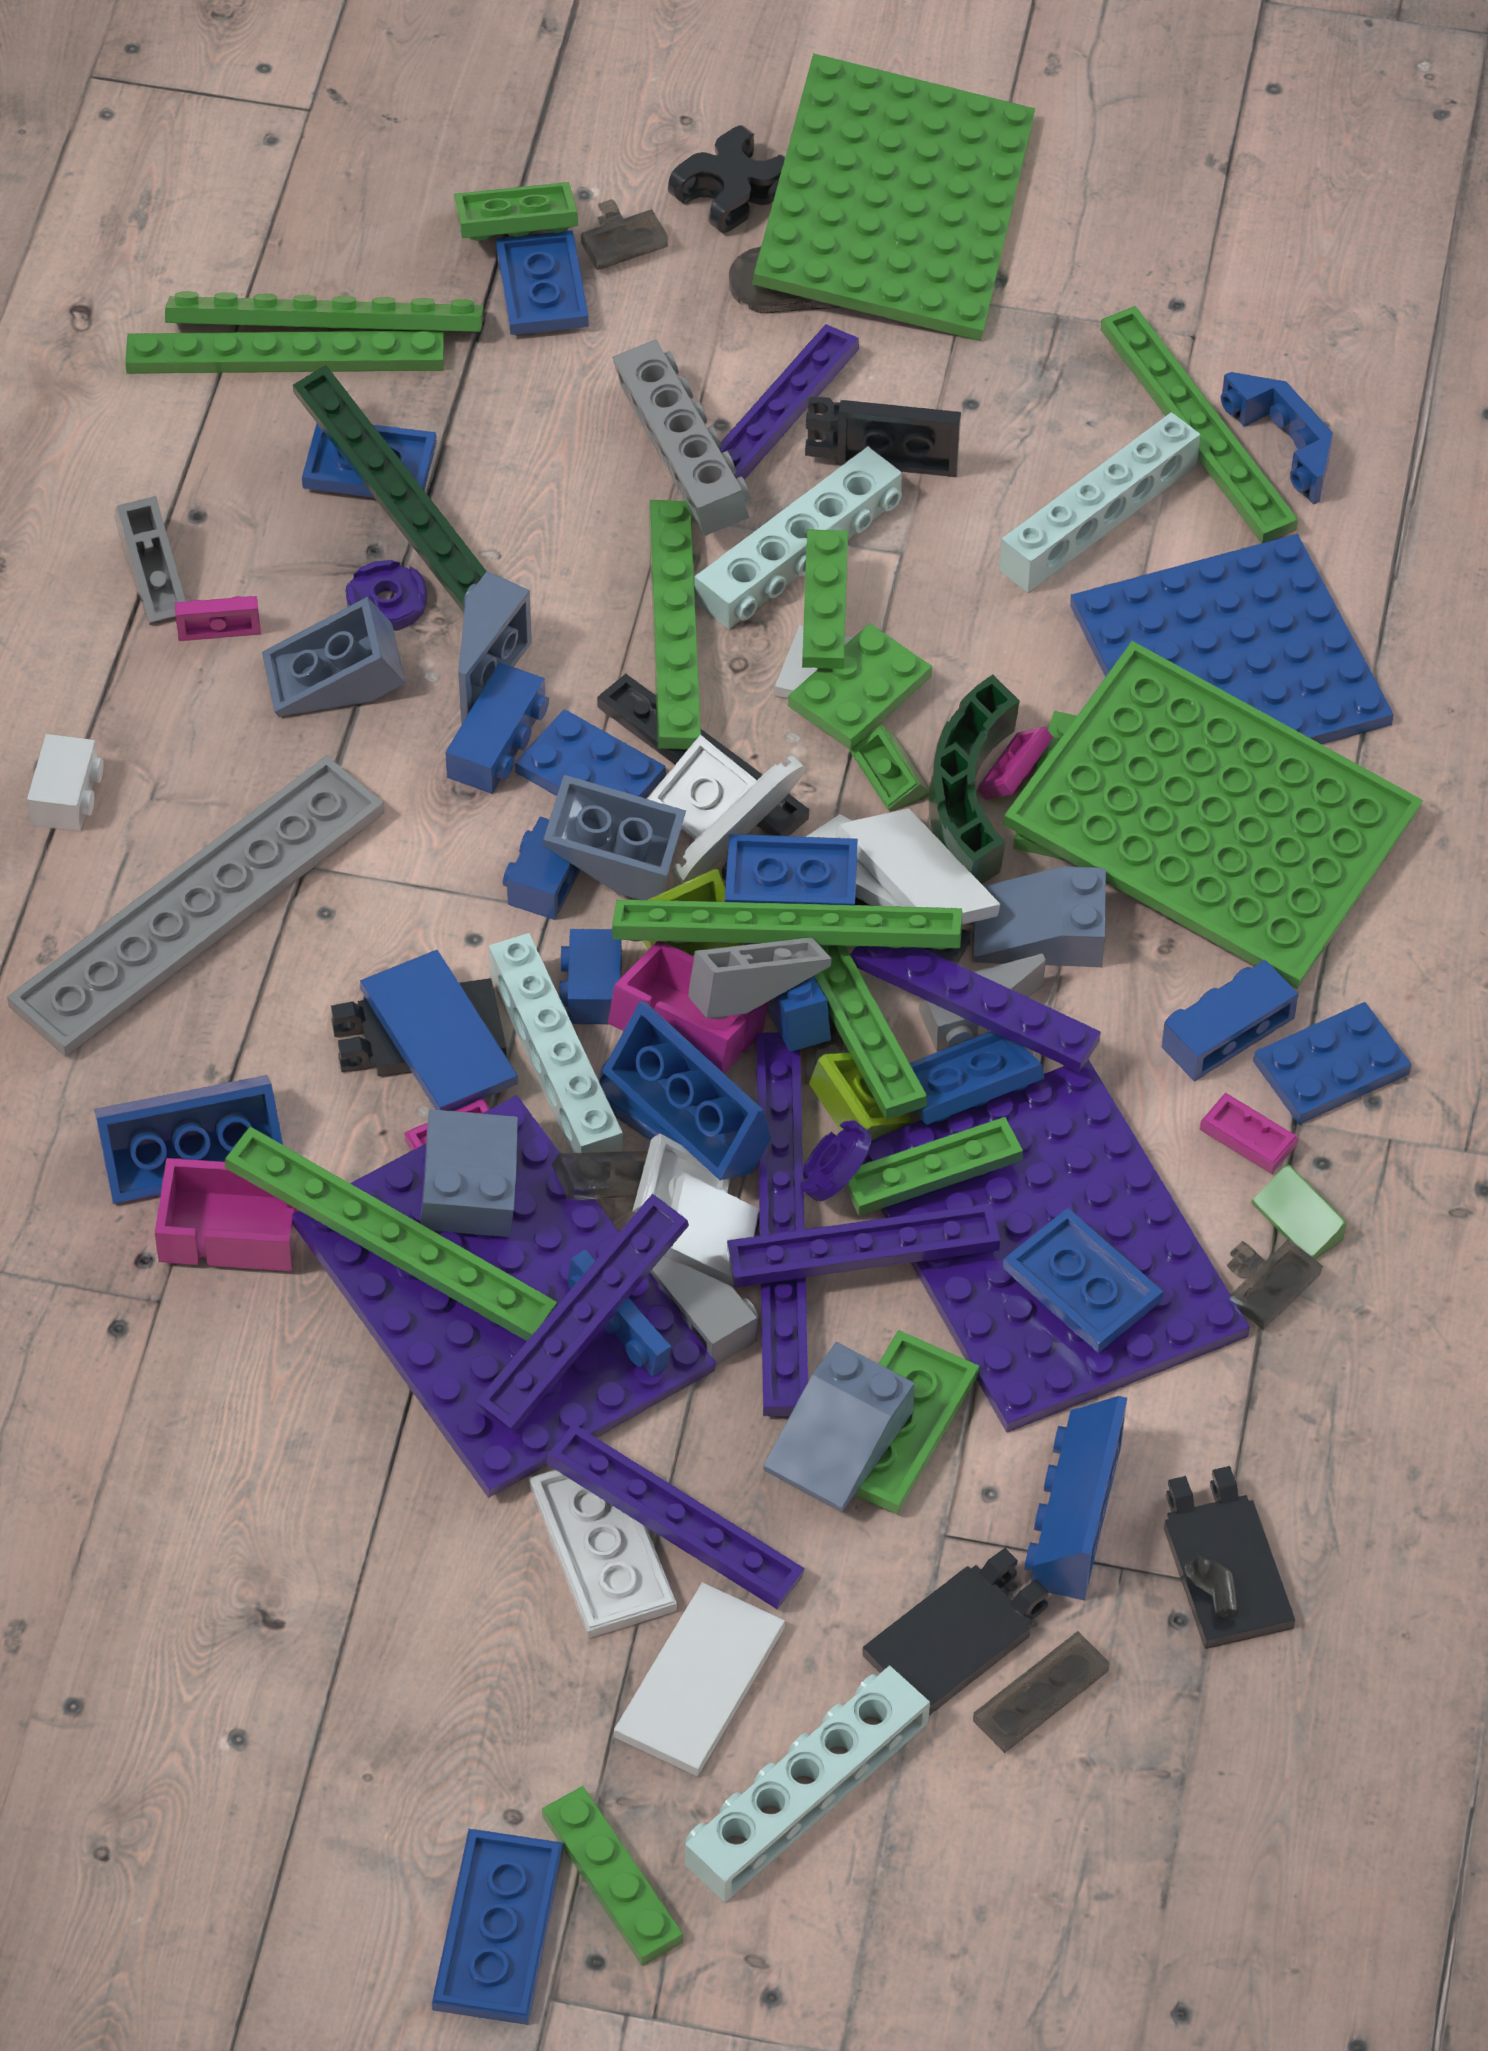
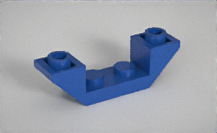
[1221,372,1333,504]

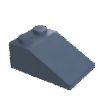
[458,571,532,724]
[262,597,406,717]
[542,775,686,900]
[973,866,1106,967]
[420,1109,518,1237]
[763,1342,915,1512]

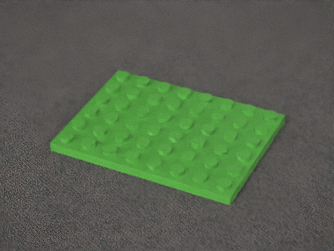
[752,53,1036,341]
[1003,641,1423,989]

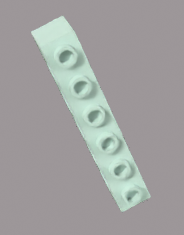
[999,412,1200,593]
[694,447,902,630]
[489,933,623,1176]
[685,1665,930,1903]

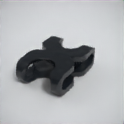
[668,125,785,233]

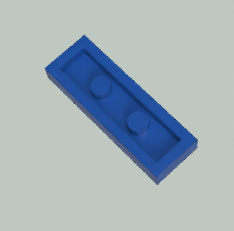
[567,1250,671,1377]

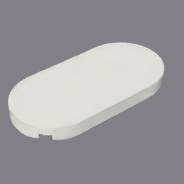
[673,756,806,884]

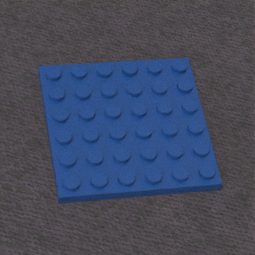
[1070,534,1394,744]

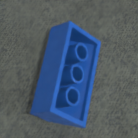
[602,1001,771,1181]
[94,1075,283,1204]
[1024,1396,1127,1601]

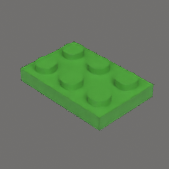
[454,182,578,241]
[788,623,932,750]

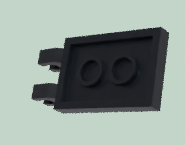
[805,397,961,477]
[331,978,507,1076]
[1164,1466,1295,1649]
[863,1548,1049,1715]

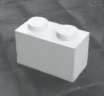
[27,734,104,832]

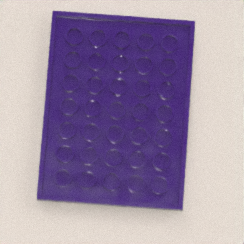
[861,1059,1250,1433]
[292,1095,716,1498]

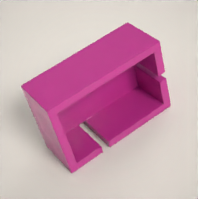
[608,941,769,1074]
[155,1158,299,1271]

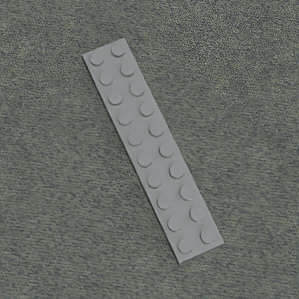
[7,755,385,1057]

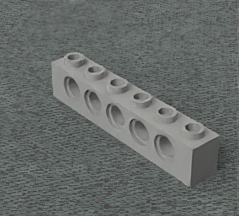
[612,339,751,536]

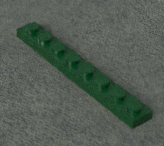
[293,365,487,613]

